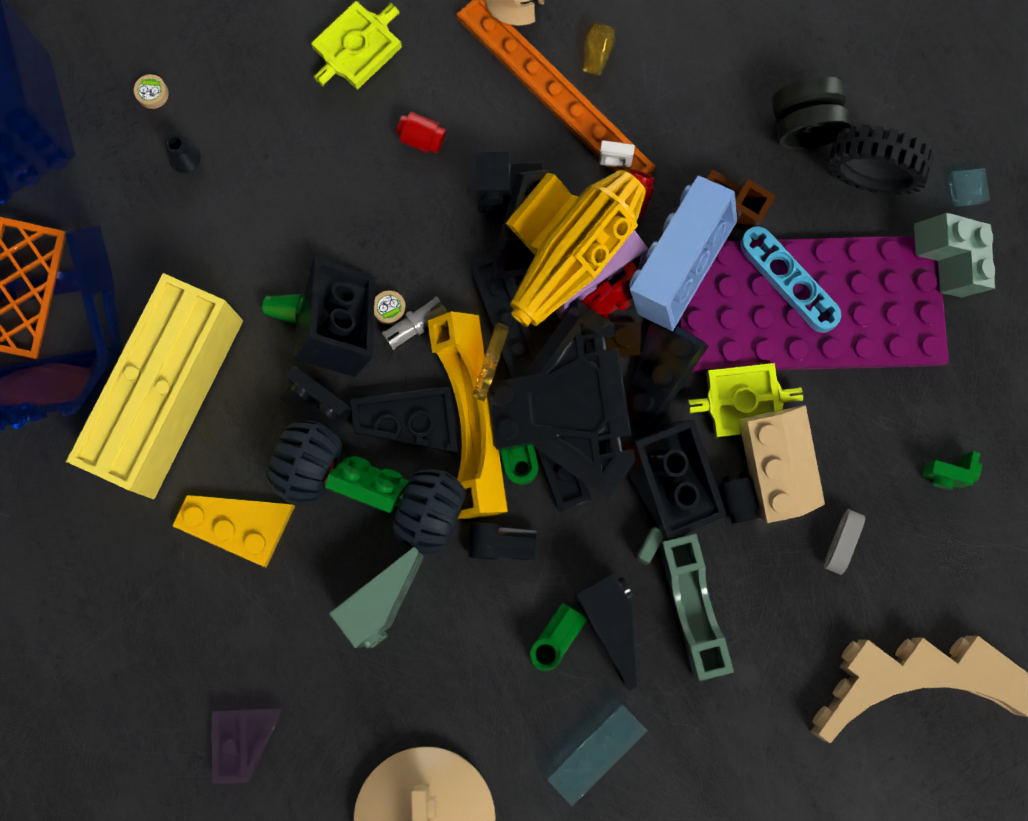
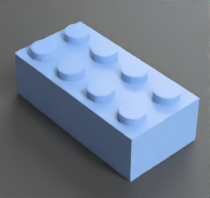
[629,176,737,331]

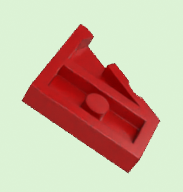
[581,262,638,318]

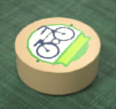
[134,74,169,109]
[374,291,406,325]

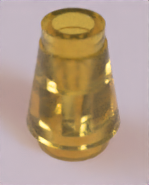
[583,24,617,75]

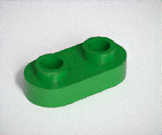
[500,445,539,485]

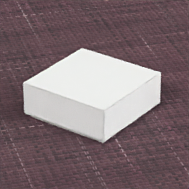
[599,140,635,168]

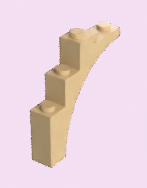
[811,636,1028,743]

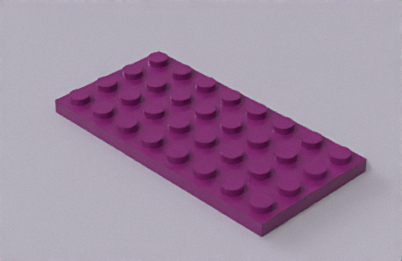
[678,236,949,373]

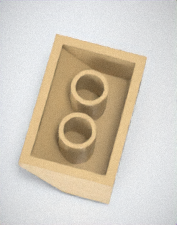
[738,405,825,523]

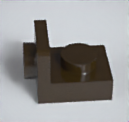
[606,318,641,358]

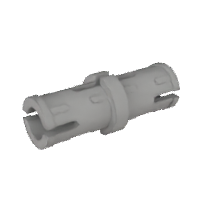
[382,296,448,350]

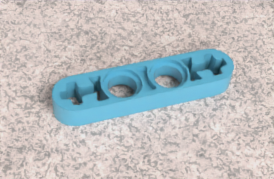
[740,226,841,333]

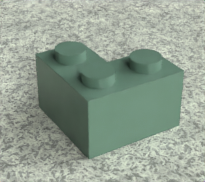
[914,213,995,298]

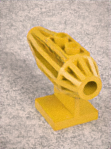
[506,170,646,327]

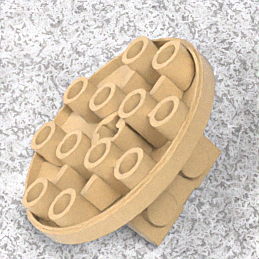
[354,746,496,821]

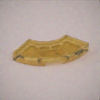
[472,323,509,402]

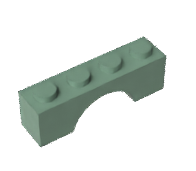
[659,534,734,681]

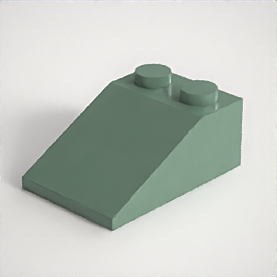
[329,546,424,649]

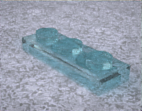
[547,704,647,806]

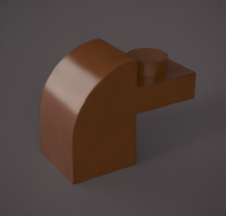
[705,169,776,230]

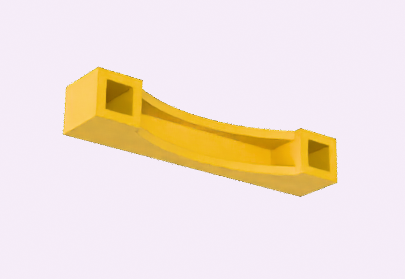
[428,311,508,519]

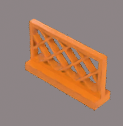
[0,217,67,360]

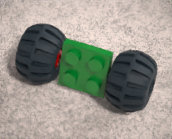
[267,420,466,555]

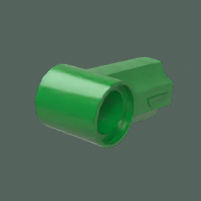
[530,603,587,671]

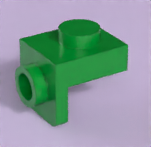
[922,451,982,490]

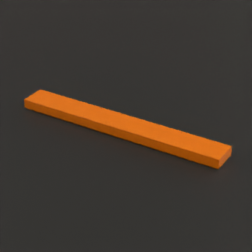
[456,0,656,175]

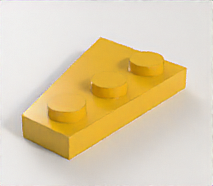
[172,495,295,568]

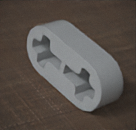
[824,509,865,575]

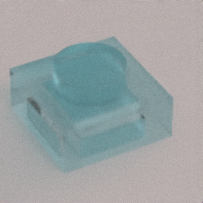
[948,168,990,207]

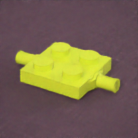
[311,1,402,90]
[687,363,803,438]

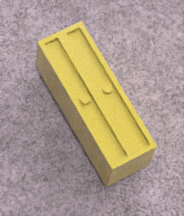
[66,273,243,499]

